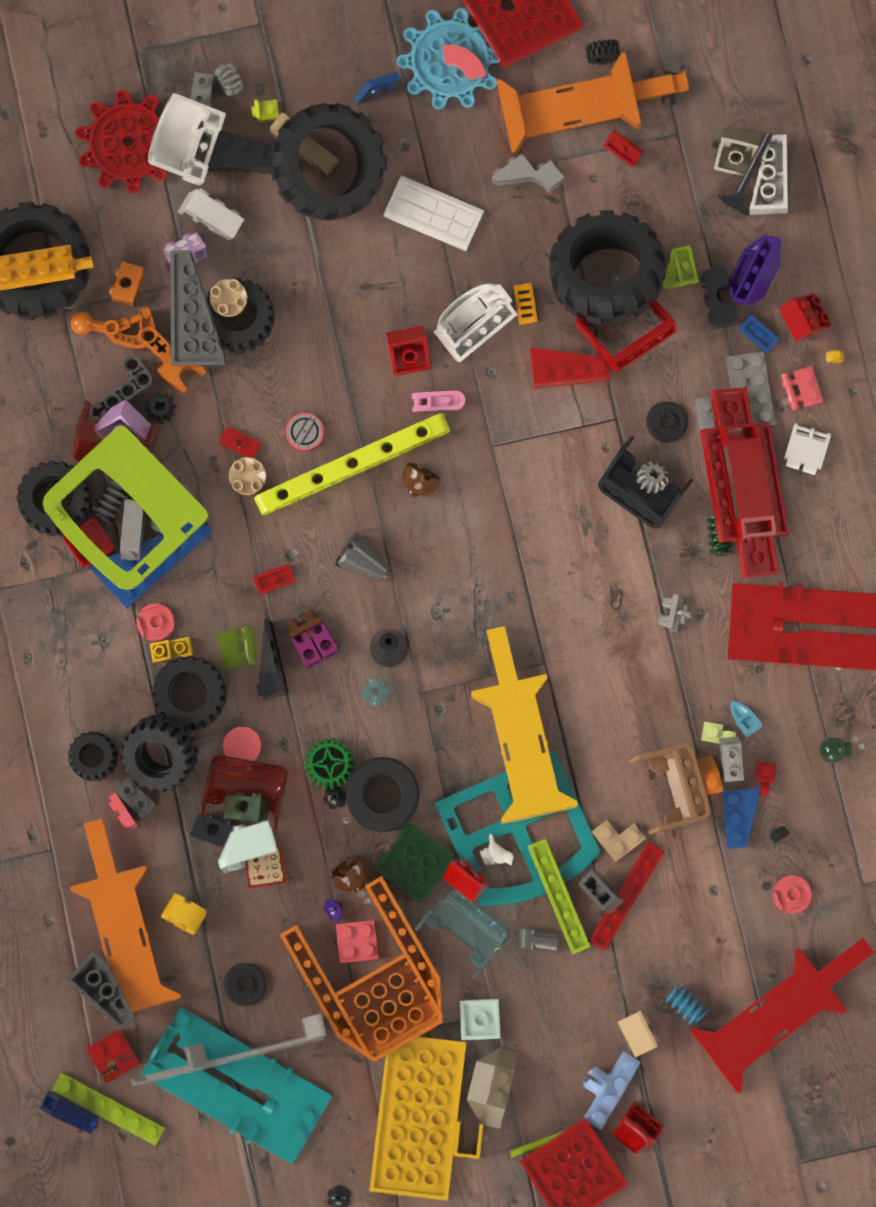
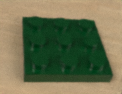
[374,823,455,904]

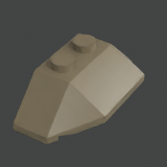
[467,1047,519,1129]

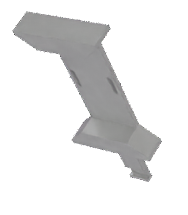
[131,1013,326,1087]

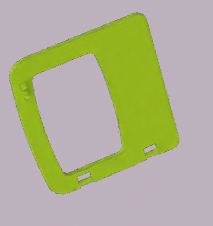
[43,426,208,590]

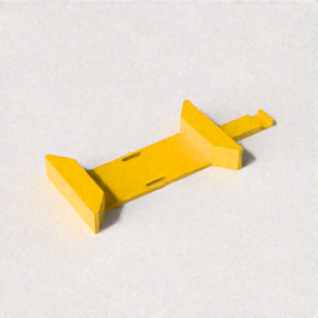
[471,626,578,825]

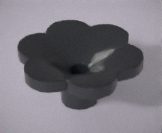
[323,785,346,809]
[327,1185,351,1207]

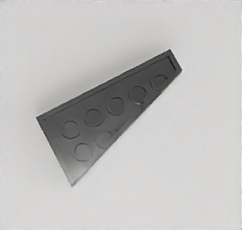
[170,250,228,366]

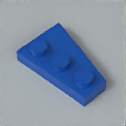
[721,788,760,849]

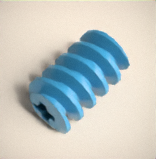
[665,983,709,1025]

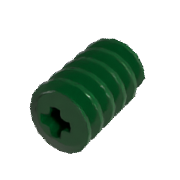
[706,516,734,556]

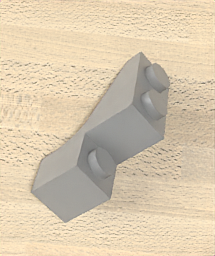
[492,154,564,193]

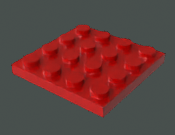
[519,1117,628,1207]

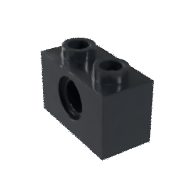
[190,812,235,848]

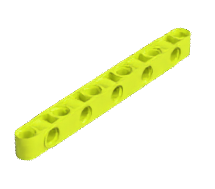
[254,413,451,516]

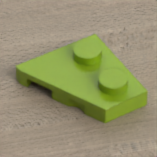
[663,245,699,290]

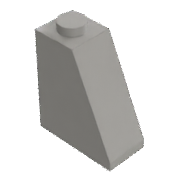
[120,499,145,561]

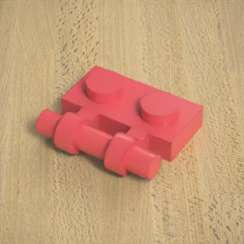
[781,366,823,411]

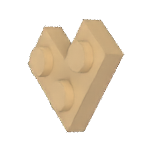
[592,820,646,863]

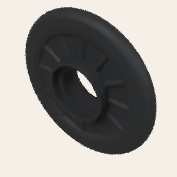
[646,402,688,442]
[223,963,266,1006]

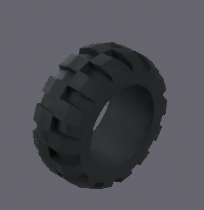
[270,103,387,220]
[0,202,91,320]
[549,210,666,325]

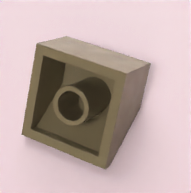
[713,127,760,177]

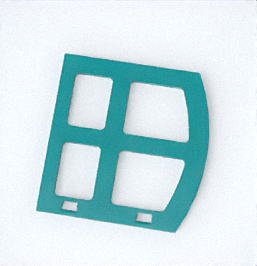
[435,750,600,906]

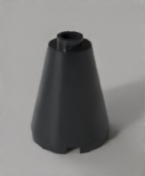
[370,629,408,667]

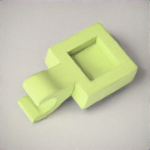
[701,722,736,744]

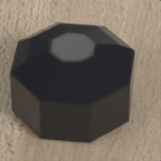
[770,826,789,844]

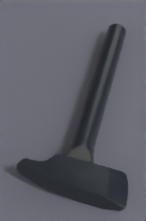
[717,132,773,216]

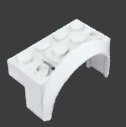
[434,284,518,362]

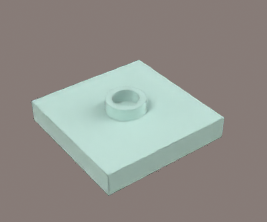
[460,999,501,1040]

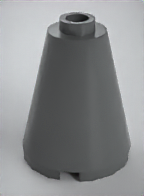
[335,533,390,581]

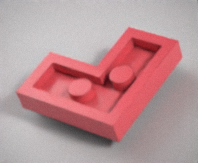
[109,792,138,830]

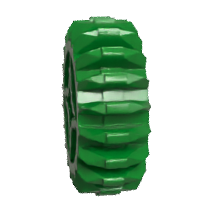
[303,738,355,790]

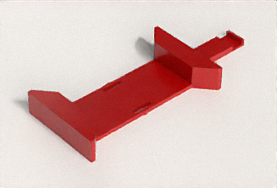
[689,938,875,1094]

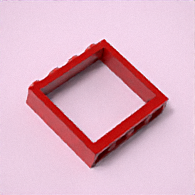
[574,301,678,374]

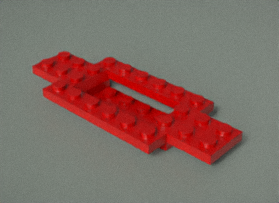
[700,387,789,579]

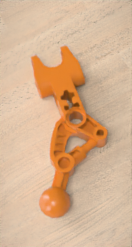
[70,307,206,394]

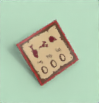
[244,844,287,889]

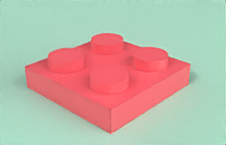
[336,920,379,964]

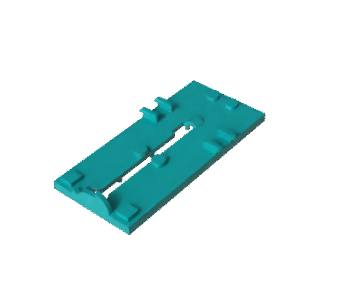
[141,1007,332,1165]

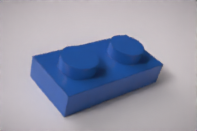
[738,315,779,354]

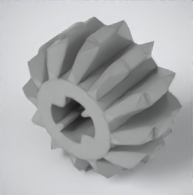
[214,63,243,96]
[637,461,669,494]

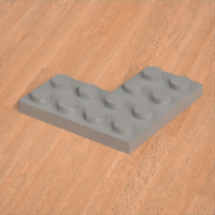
[694,351,776,437]

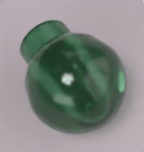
[819,737,852,764]

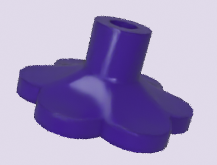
[323,899,343,921]

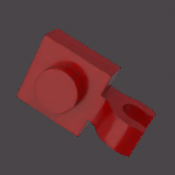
[755,762,776,796]

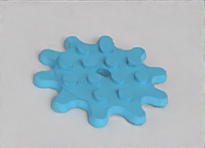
[397,8,499,109]

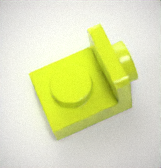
[251,99,279,123]

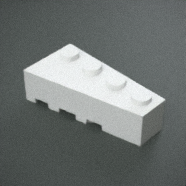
[750,135,788,215]

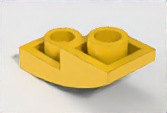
[150,637,194,663]

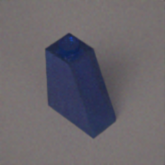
[39,1091,100,1134]

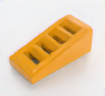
[513,283,538,325]

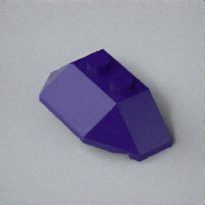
[728,234,781,306]

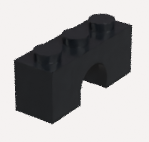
[699,266,738,329]

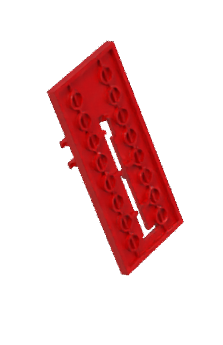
[727,582,876,671]

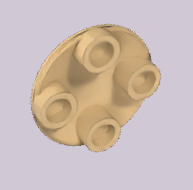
[209,279,248,317]
[229,457,267,495]

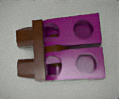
[287,610,339,670]

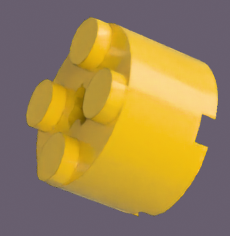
[161,893,207,936]

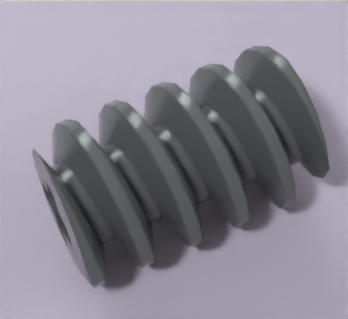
[92,481,128,524]

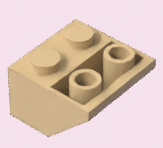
[617,1011,659,1058]

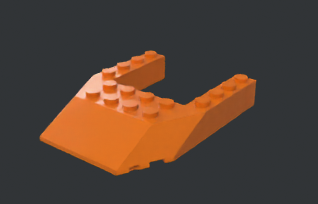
[280,876,443,1062]

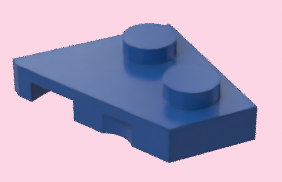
[354,71,401,104]

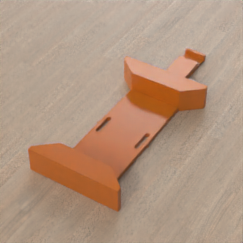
[496,52,689,157]
[70,818,182,1020]

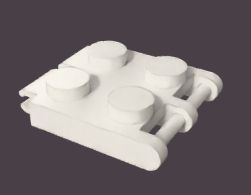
[784,423,831,475]

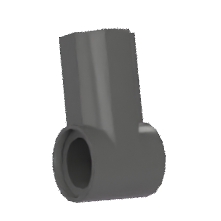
[518,928,558,951]

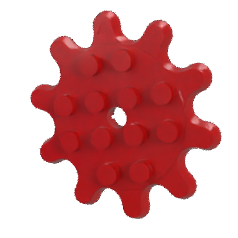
[75,90,167,194]

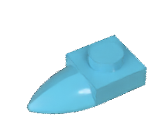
[730,701,762,737]

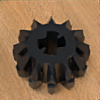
[144,392,177,424]

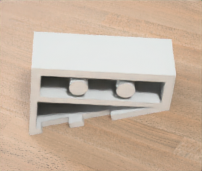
[178,189,244,240]

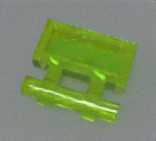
[216,626,256,671]

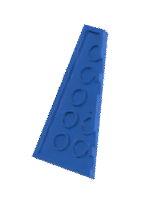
[88,523,212,609]

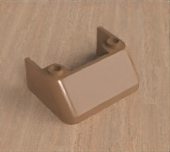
[629,744,710,835]

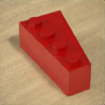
[530,347,610,389]

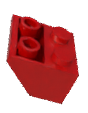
[778,293,832,342]
[443,859,490,903]

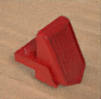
[613,1101,665,1154]

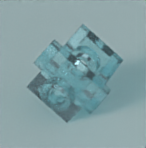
[361,678,390,707]

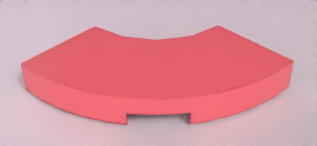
[442,45,486,80]

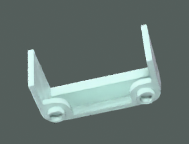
[218,821,277,873]

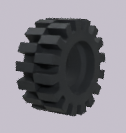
[585,39,620,65]

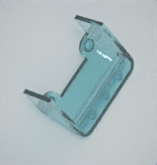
[414,886,510,980]

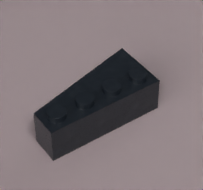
[208,130,272,174]

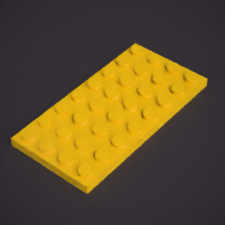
[369,1037,466,1201]

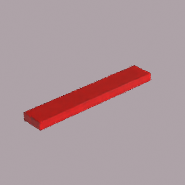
[588,841,665,951]

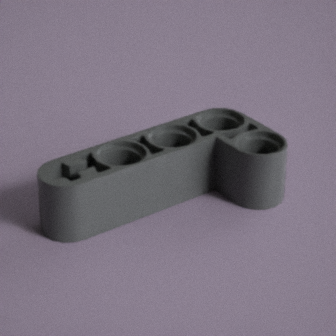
[89,356,153,424]

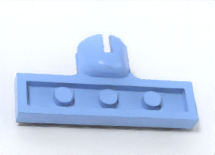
[583,1052,641,1130]

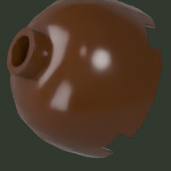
[402,462,441,497]
[329,855,369,892]

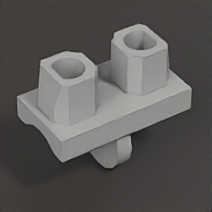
[658,594,692,632]

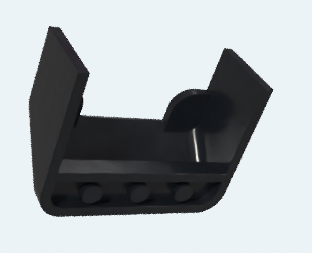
[598,436,694,529]

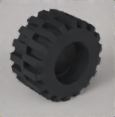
[67,731,118,782]

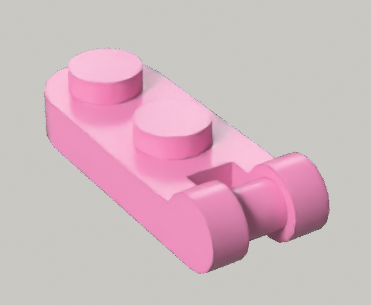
[412,391,465,414]

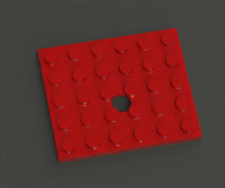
[463,0,584,69]

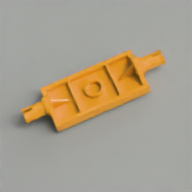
[0,245,94,290]

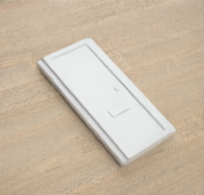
[383,175,484,251]

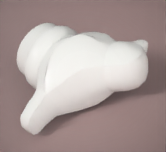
[480,834,514,866]

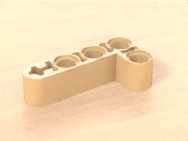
[270,113,340,177]

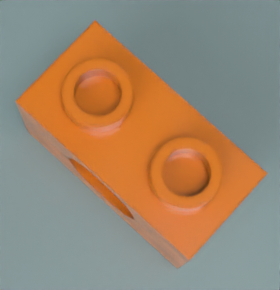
[109,261,145,307]

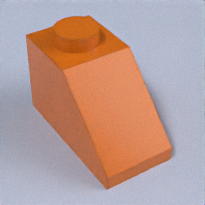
[696,755,724,796]

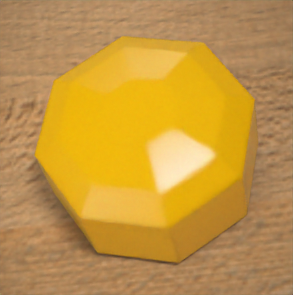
[826,350,844,364]

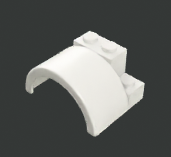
[148,93,226,186]

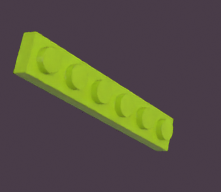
[527,839,590,955]
[52,1073,165,1146]

